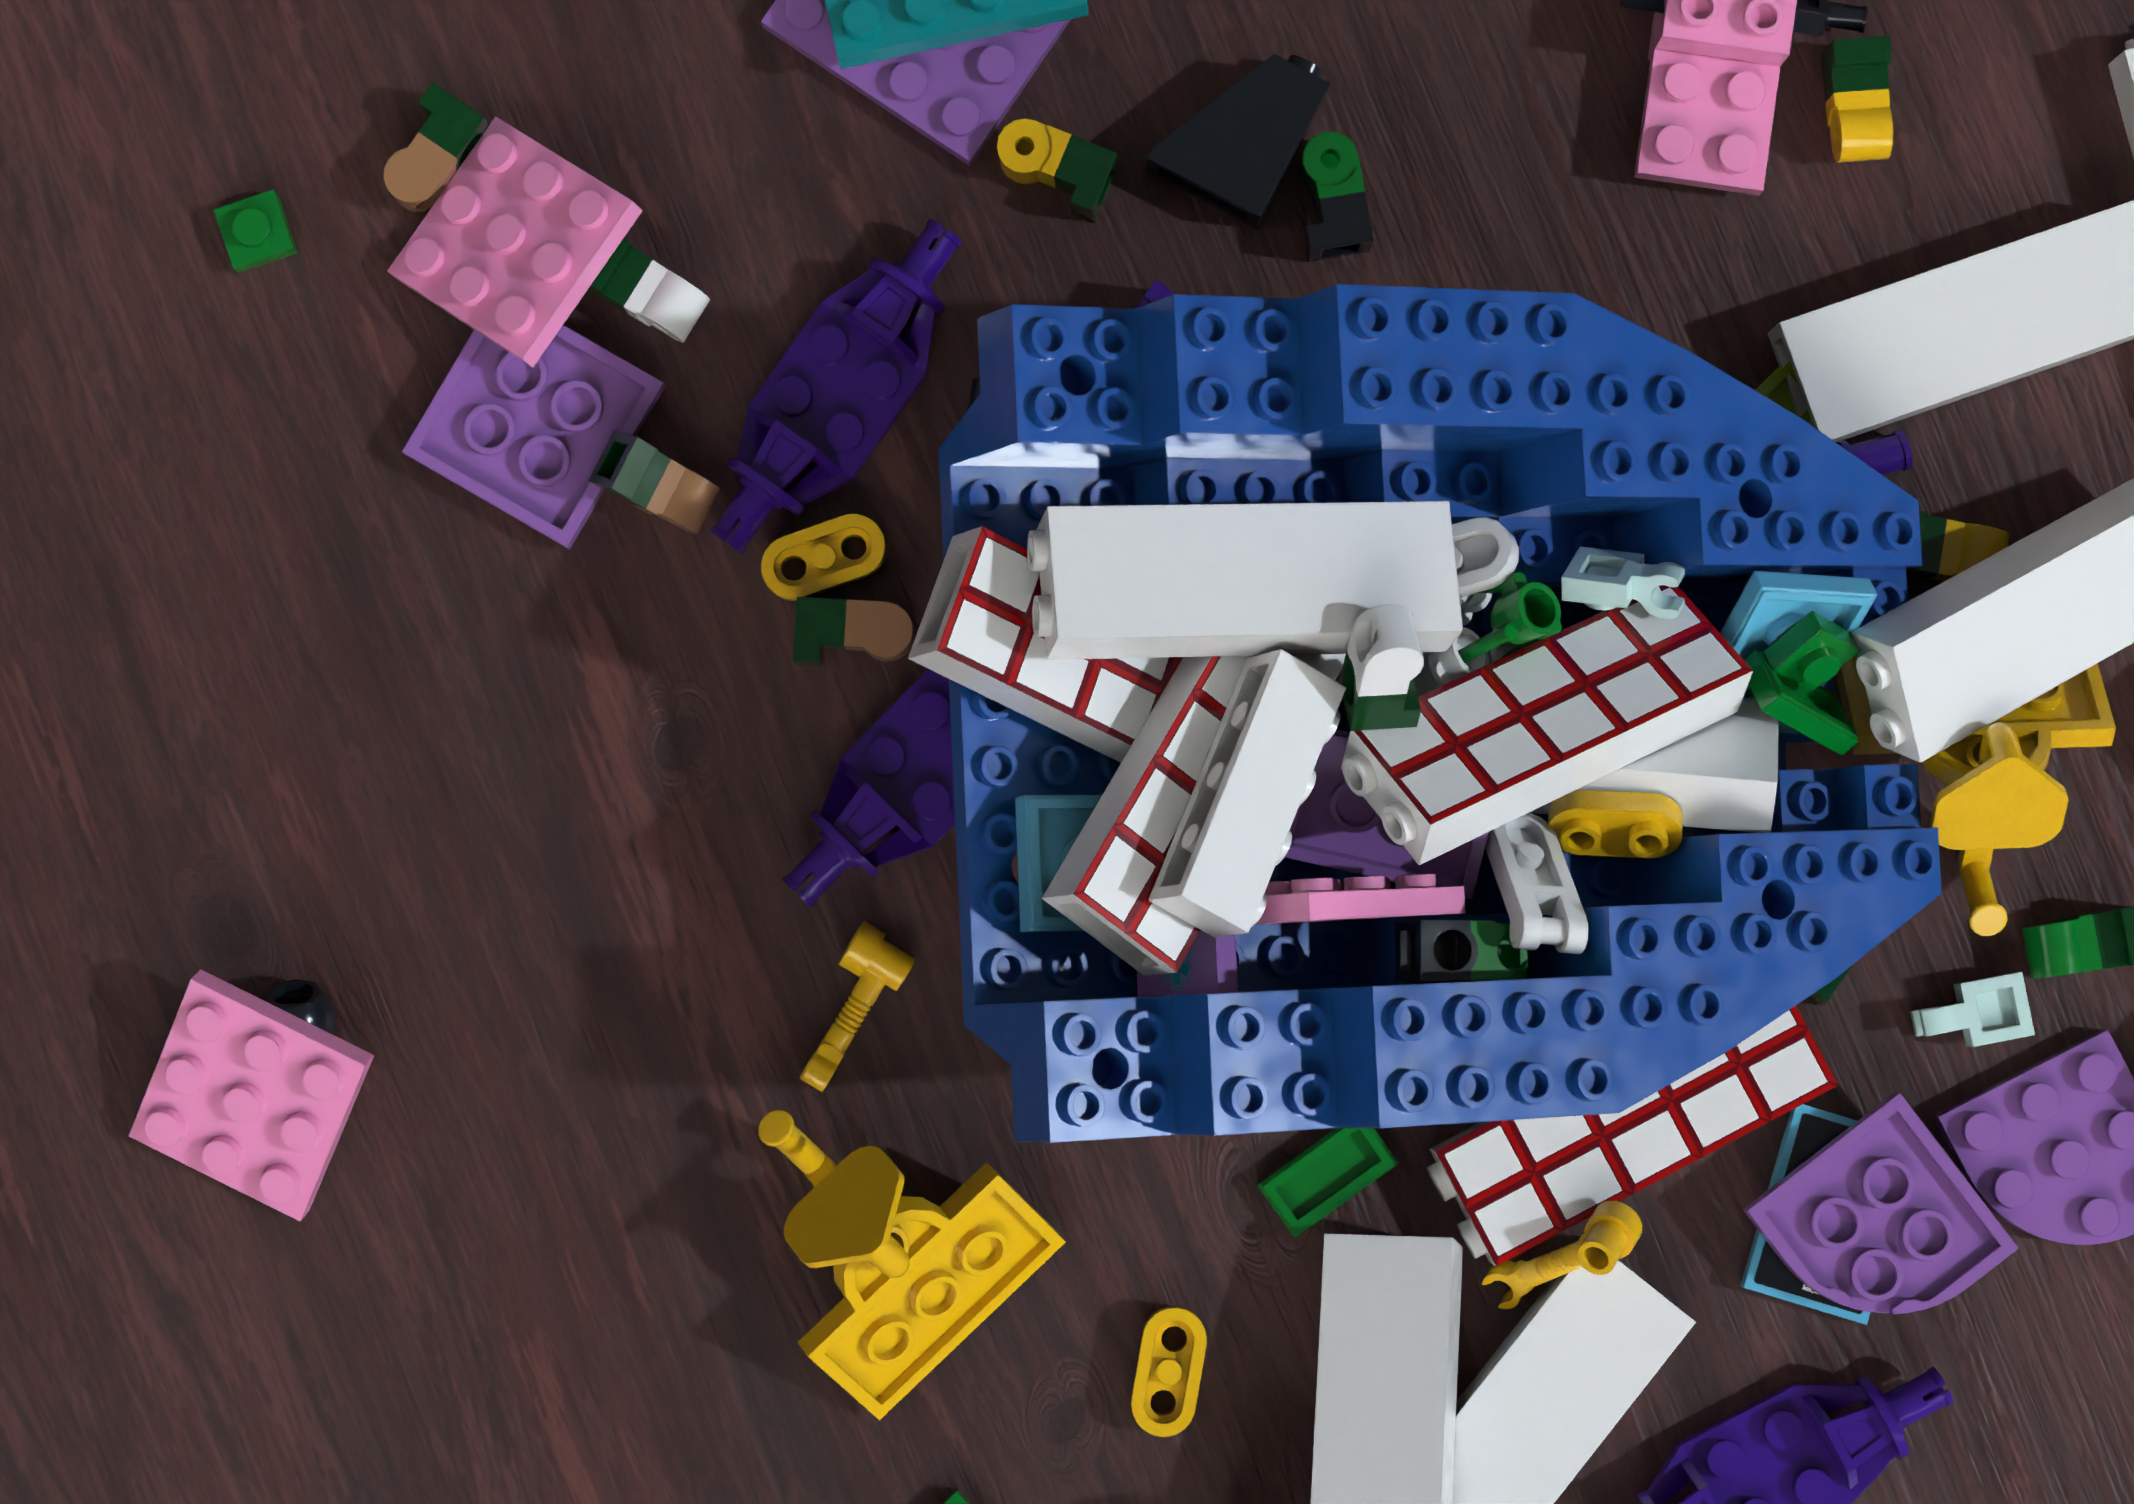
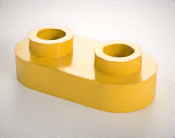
[761,514,886,601]
[1548,789,1683,859]
[1131,1306,1207,1437]

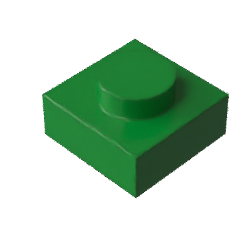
[214,189,298,273]
[1763,611,1860,692]

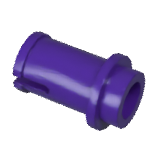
[1837,430,1912,475]

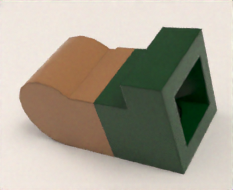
[384,82,489,212]
[588,430,720,535]
[793,597,915,666]

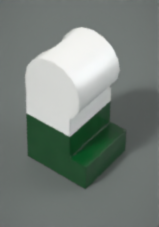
[588,238,710,343]
[1339,604,1424,731]

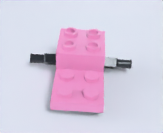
[1620,0,1868,196]

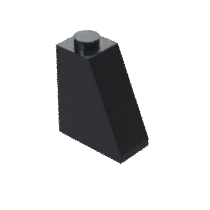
[1146,54,1331,229]

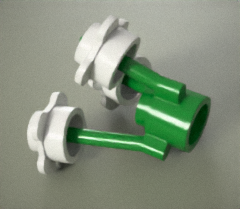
[1428,572,1562,686]

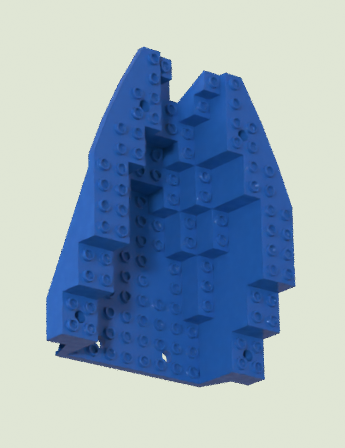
[938,284,1942,1143]

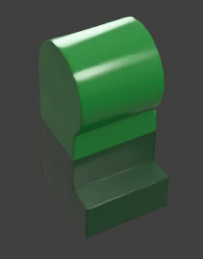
[2021,906,2134,979]

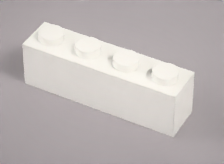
[1148,649,1346,938]

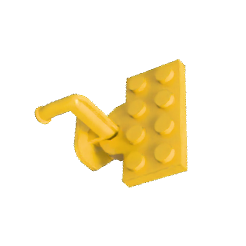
[1836,654,2116,936]
[758,1110,1066,1421]

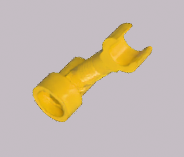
[800,921,916,1092]
[1481,1201,1642,1309]

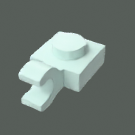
[1561,546,1685,620]
[1910,972,2035,1047]

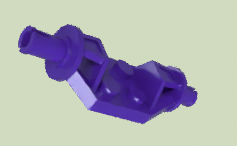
[709,219,963,554]
[782,669,955,908]
[1636,1366,1954,1504]

